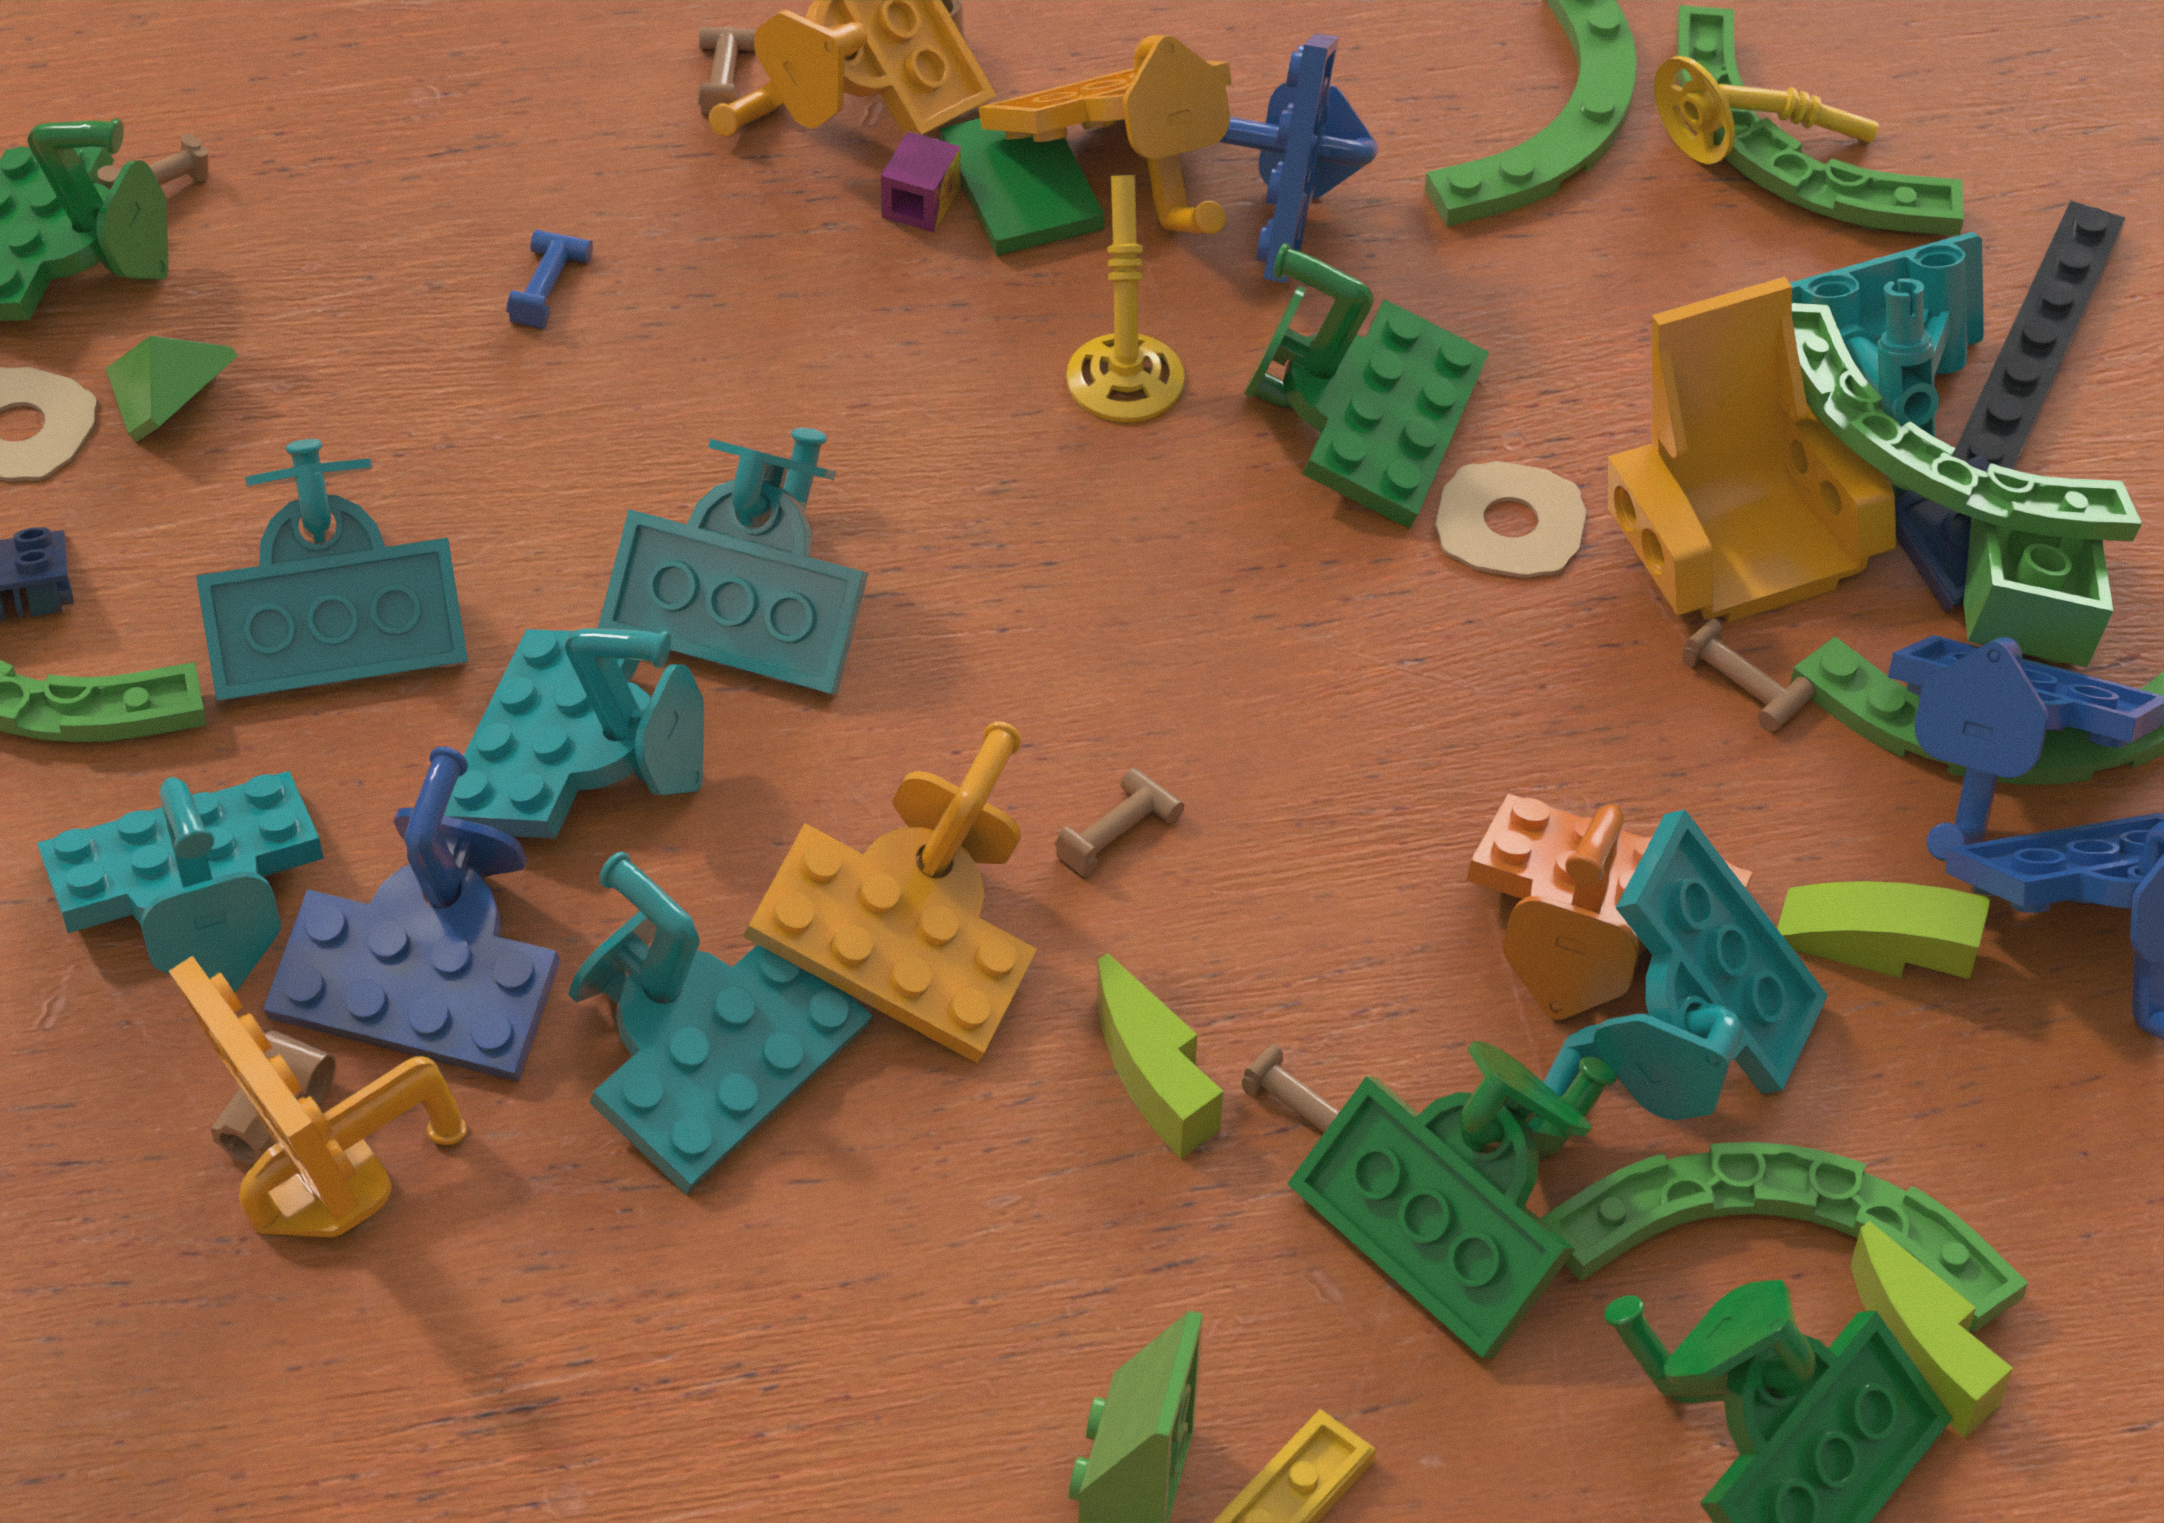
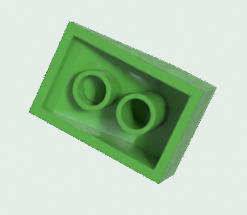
[1963,518,2113,667]
[1068,1311,1203,1523]

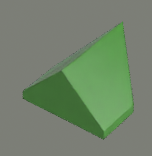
[105,336,238,442]

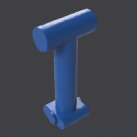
[506,229,593,329]

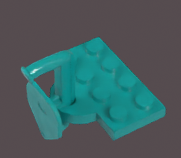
[598,428,869,694]
[196,439,468,701]
[444,628,704,839]
[37,771,324,993]
[1534,809,1828,1120]
[568,851,873,1195]

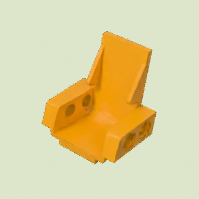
[1608,277,1896,623]

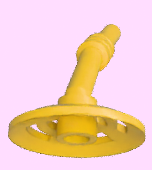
[1654,56,1879,164]
[1066,175,1185,423]

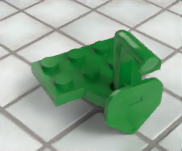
[0,118,169,321]
[1244,243,1489,529]
[1287,1040,1617,1359]
[1604,1280,1953,1523]

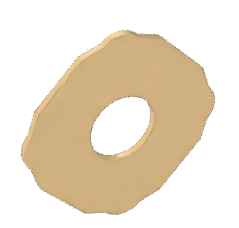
[0,367,98,482]
[1435,461,1587,579]

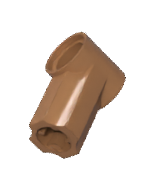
[211,1030,336,1166]

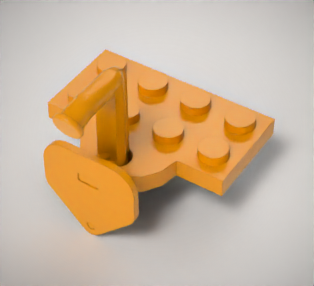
[709,0,997,137]
[978,35,1232,235]
[743,722,1037,1063]
[169,956,468,1237]

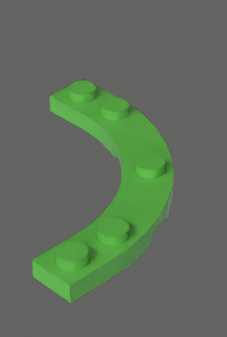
[1425,0,1636,226]
[1676,5,1964,236]
[1792,303,2142,541]
[1790,636,2164,785]
[0,660,207,742]
[1539,1142,2028,1333]

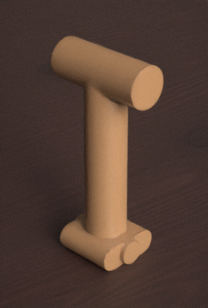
[698,26,757,115]
[97,134,209,189]
[1682,619,1816,732]
[1055,768,1184,878]
[1242,1044,1340,1132]

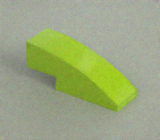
[1777,881,1991,979]
[1096,953,1224,1159]
[1850,1221,2013,1438]

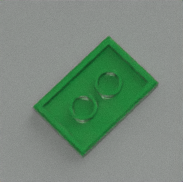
[940,119,1105,256]

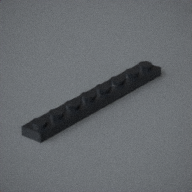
[1952,200,2126,470]

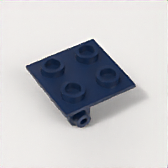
[0,527,74,622]

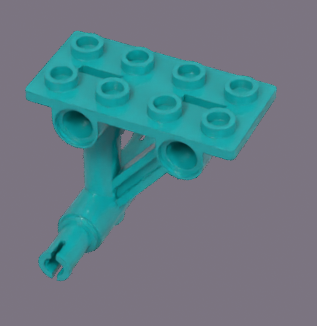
[1790,232,1984,499]

